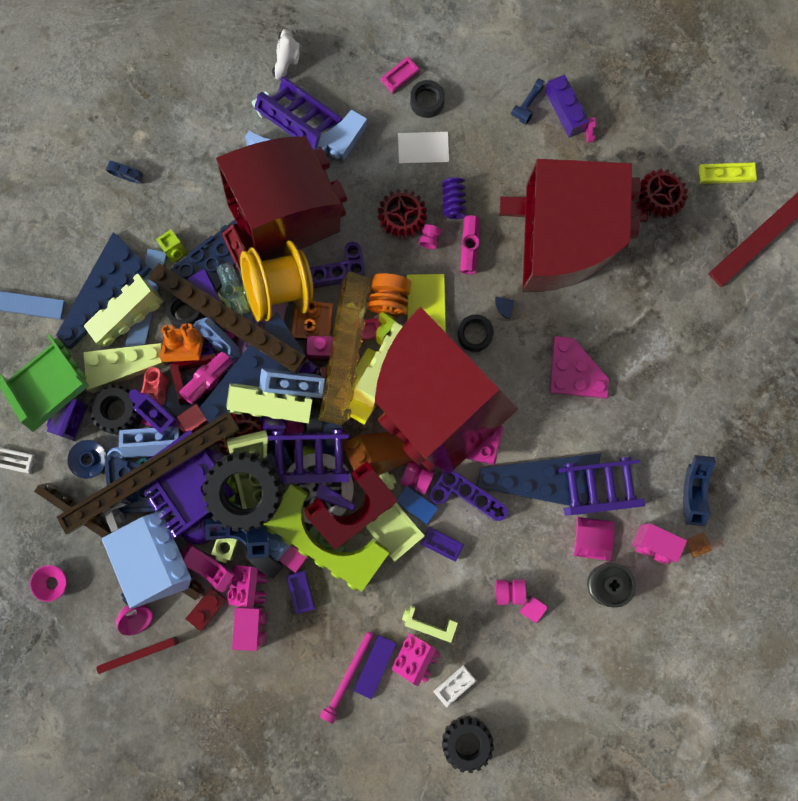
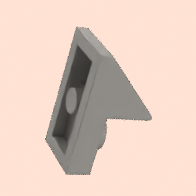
[104,499,132,532]

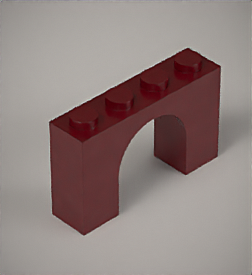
[304,461,398,550]

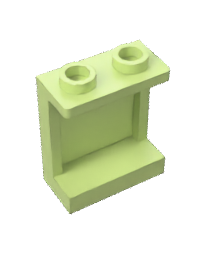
[366,502,424,562]
[402,605,458,642]

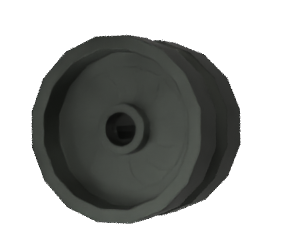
[587,563,636,608]

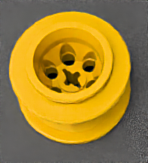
[240,241,313,322]

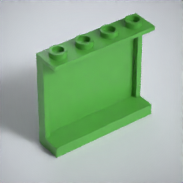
[0,334,89,432]

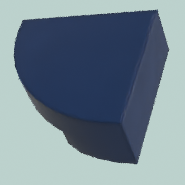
[495,297,514,320]

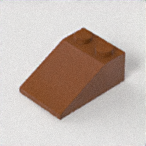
[343,432,412,475]

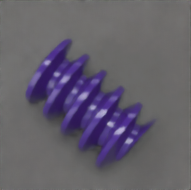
[442,177,467,219]

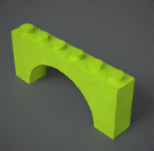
[264,483,389,592]

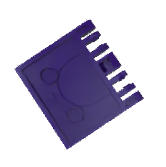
[143,430,236,539]

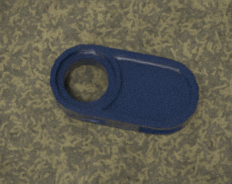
[106,161,143,184]

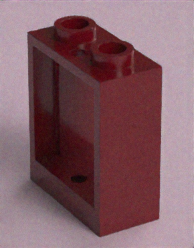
[169,353,225,405]

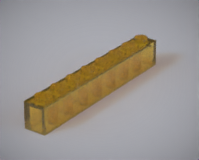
[318,271,371,426]

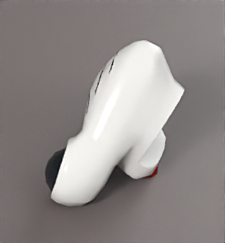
[272,29,300,80]

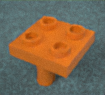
[292,300,333,340]
[160,323,204,362]

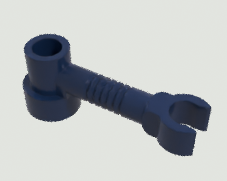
[511,78,545,125]

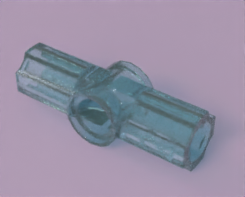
[217,263,251,319]

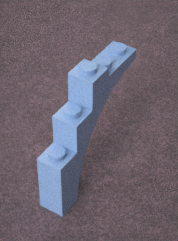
[245,110,367,161]

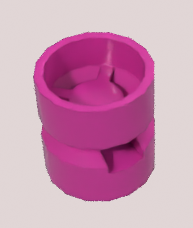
[400,461,435,494]
[495,579,526,605]

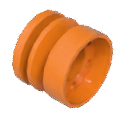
[368,273,411,316]

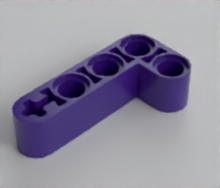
[310,242,365,289]
[430,471,508,521]

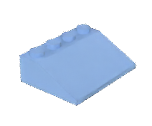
[102,511,191,609]

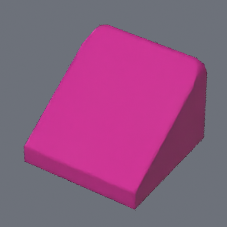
[520,596,548,623]

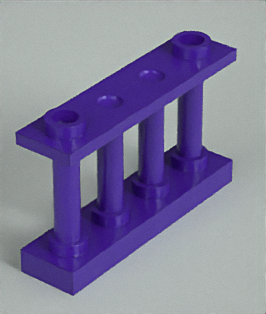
[254,76,342,149]
[268,429,349,484]
[558,457,645,516]

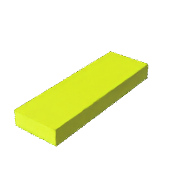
[699,162,757,184]

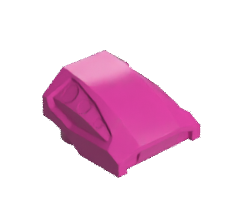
[573,517,614,561]

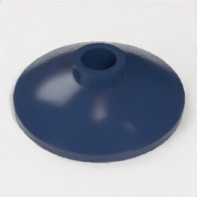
[67,440,106,479]

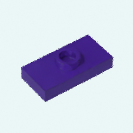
[421,527,464,562]
[286,570,316,614]

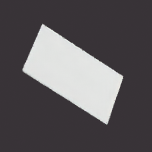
[398,132,449,163]

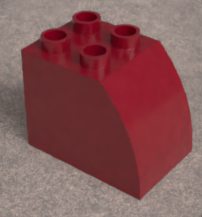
[216,136,347,261]
[522,159,641,292]
[375,307,518,474]

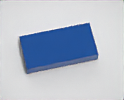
[397,486,438,525]

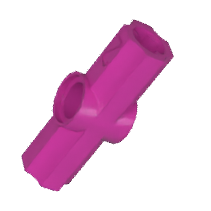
[460,215,480,275]
[179,352,233,404]

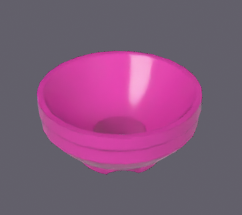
[30,565,68,602]
[116,604,153,636]

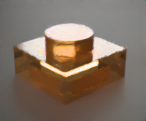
[685,532,712,558]

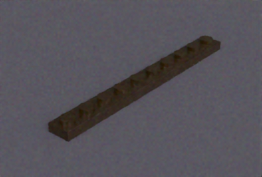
[148,263,308,375]
[57,411,240,534]
[34,483,205,601]

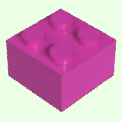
[632,523,687,565]
[232,607,267,651]

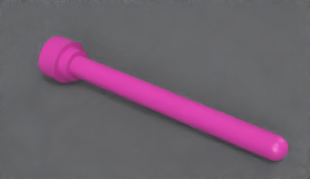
[319,632,373,724]

